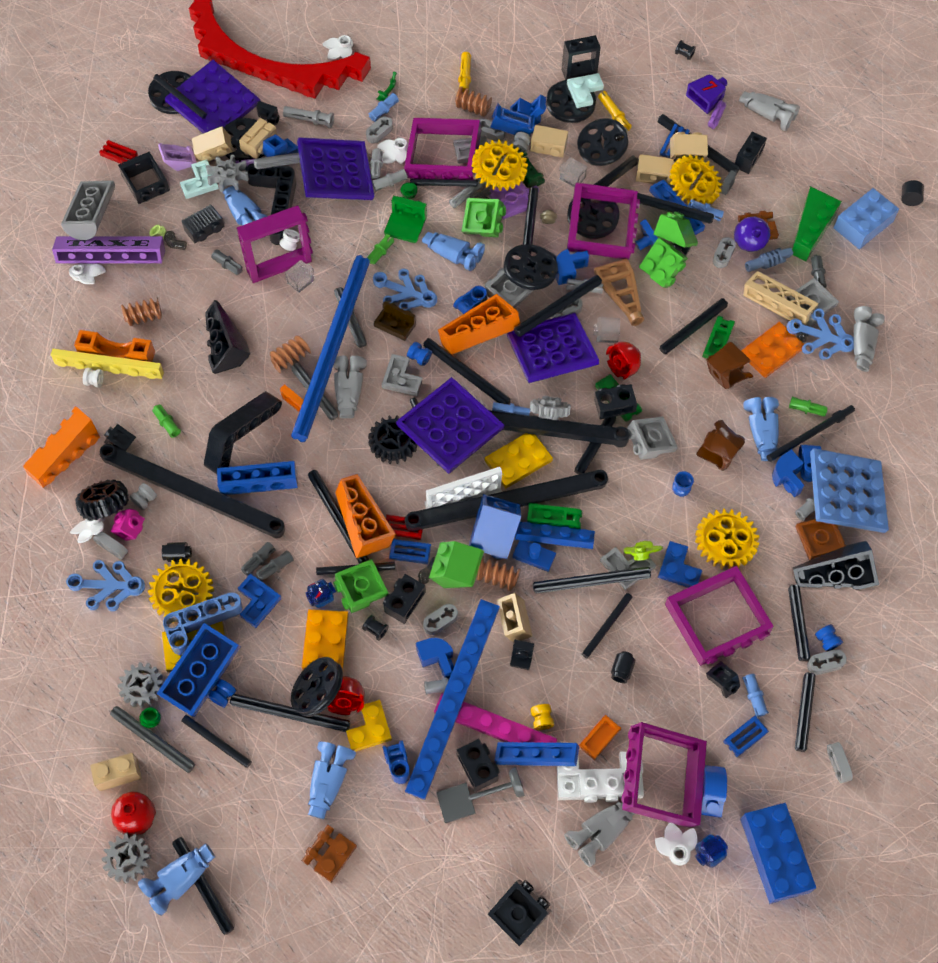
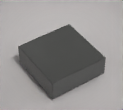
[720,170,737,195]

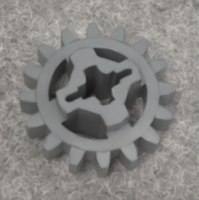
[530,396,571,420]
[118,662,164,708]
[102,833,151,883]

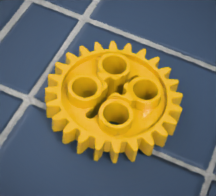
[471,139,528,191]
[669,154,722,204]
[695,508,759,569]
[148,559,214,623]

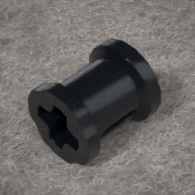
[675,40,696,60]
[362,615,389,641]

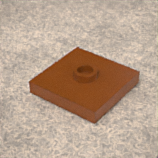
[795,519,846,561]

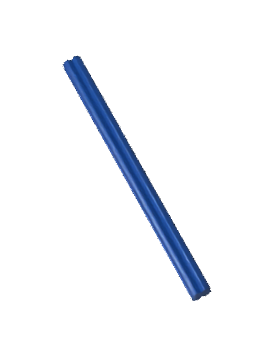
[291,255,370,442]

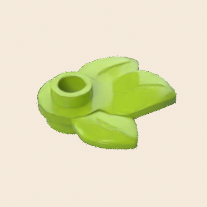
[624,541,663,561]

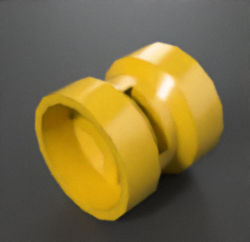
[530,704,554,731]

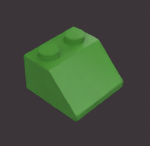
[653,211,698,247]
[429,541,484,588]

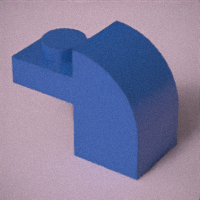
[510,95,546,124]
[263,134,299,166]
[555,249,589,285]
[772,449,805,497]
[416,638,454,679]
[701,765,727,818]

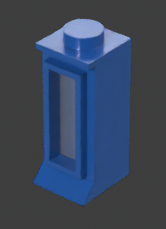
[490,103,537,136]

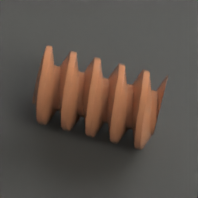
[455,86,492,117]
[121,298,162,326]
[270,335,311,373]
[477,556,521,591]

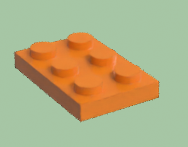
[741,321,804,378]

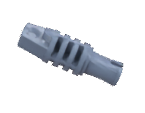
[745,247,793,272]

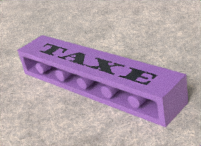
[52,236,165,263]

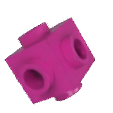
[110,509,145,541]

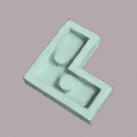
[567,73,604,108]
[180,160,219,199]

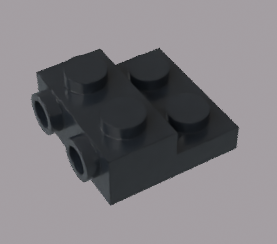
[488,880,552,946]

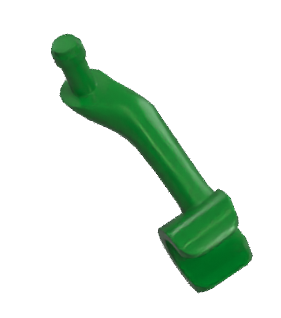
[376,71,397,101]

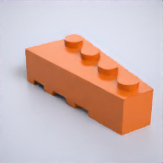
[438,294,520,354]
[23,406,100,488]
[335,474,396,559]

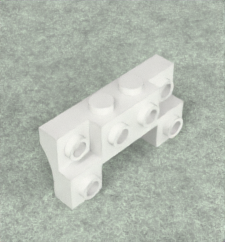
[557,752,644,803]

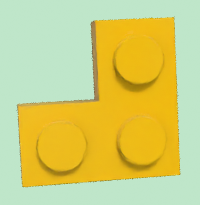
[346,700,392,751]

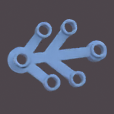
[373,269,437,311]
[786,308,854,360]
[66,560,145,611]

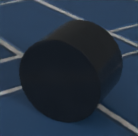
[901,180,924,206]

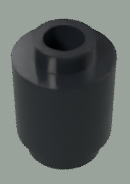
[162,542,192,562]
[611,651,636,684]

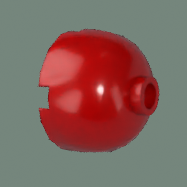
[606,341,641,380]
[324,676,365,716]
[111,791,156,836]

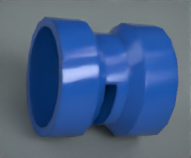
[407,342,432,366]
[672,471,694,497]
[815,624,843,652]
[208,679,237,708]

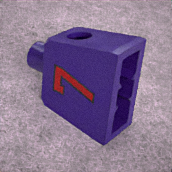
[686,74,728,114]

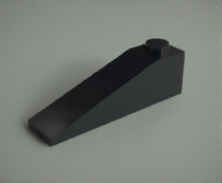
[205,300,250,374]
[793,541,879,590]

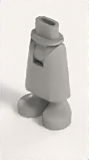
[739,91,800,132]
[854,306,885,372]
[333,355,367,418]
[564,802,635,867]

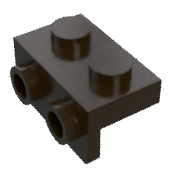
[374,301,416,341]

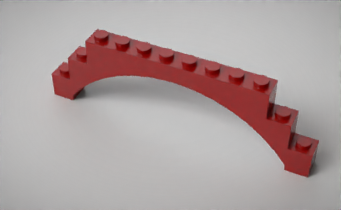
[189,0,371,99]

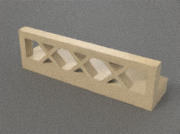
[743,271,819,326]

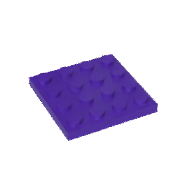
[165,60,260,134]
[297,137,374,200]
[507,313,599,383]
[396,377,504,474]

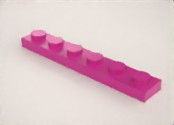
[434,693,557,743]

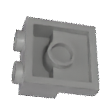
[485,268,534,308]
[787,278,839,327]
[627,417,678,460]

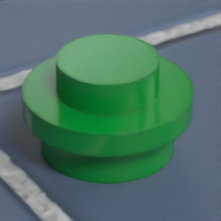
[400,182,418,199]
[139,707,161,728]

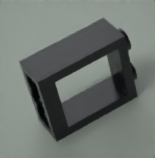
[561,35,601,80]
[118,151,170,204]

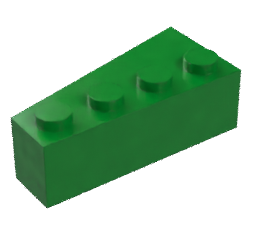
[792,186,842,262]

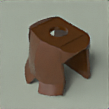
[706,342,753,389]
[696,420,745,471]

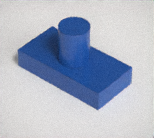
[635,219,658,251]
[512,540,556,572]

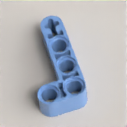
[163,592,243,655]

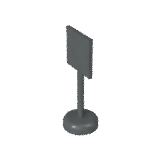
[436,767,525,823]

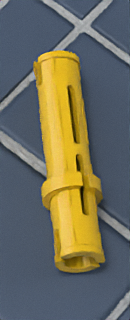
[458,52,471,94]
[598,91,632,132]

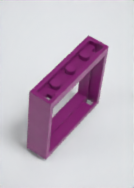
[404,118,482,180]
[567,183,640,260]
[237,205,313,283]
[665,566,774,666]
[621,722,707,828]

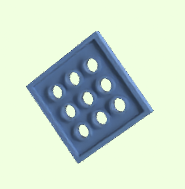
[810,448,889,533]

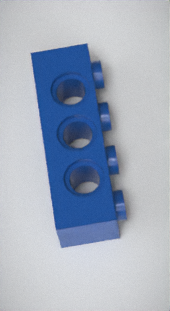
[217,461,298,495]

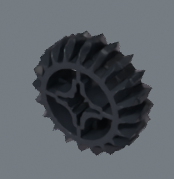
[368,415,418,464]
[75,479,129,520]

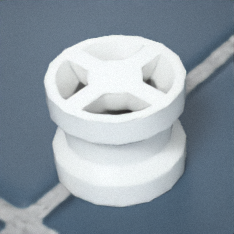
[279,229,300,251]
[83,367,104,388]

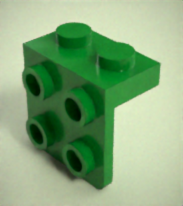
[384,195,427,243]

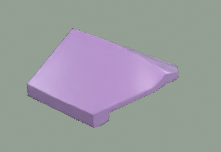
[158,143,197,171]

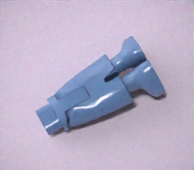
[223,186,267,225]
[422,232,485,271]
[743,397,779,461]
[308,742,356,819]
[138,843,215,916]

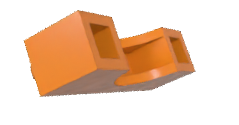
[74,330,155,362]

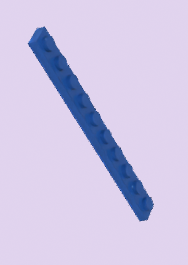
[405,599,500,800]

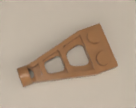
[594,258,644,326]

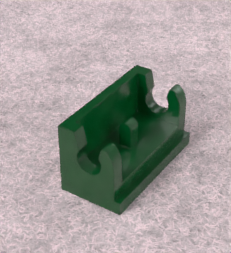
[511,152,545,188]

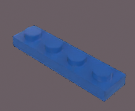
[649,179,705,235]
[515,522,595,549]
[494,742,579,766]

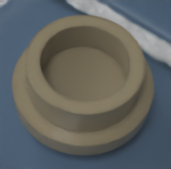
[540,210,557,224]

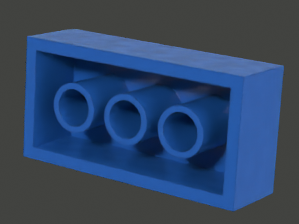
[157,623,241,717]
[740,802,816,904]

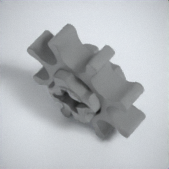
[206,155,249,192]

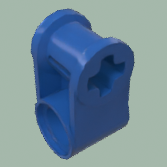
[453,286,487,314]
[798,445,821,482]
[382,740,410,784]

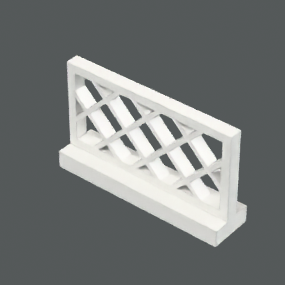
[424,467,502,509]

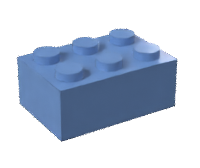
[834,188,899,250]

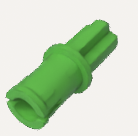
[367,234,394,265]
[789,396,828,416]
[152,404,181,438]

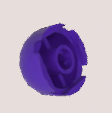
[734,217,771,252]

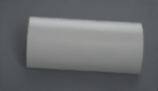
[61,180,115,240]

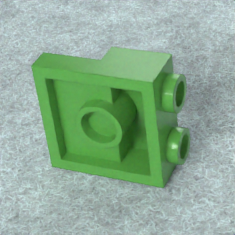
[461,198,506,237]
[639,238,688,288]
[333,559,388,614]

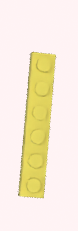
[51,349,164,379]

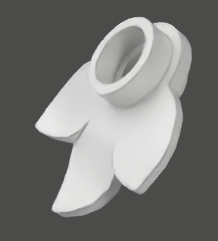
[323,35,353,60]
[377,138,408,164]
[69,263,106,284]
[70,518,105,543]
[655,823,697,866]

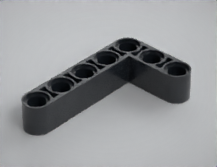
[245,163,296,245]
[204,391,282,474]

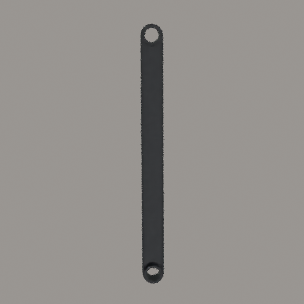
[489,410,630,448]
[100,444,285,538]
[405,470,608,532]

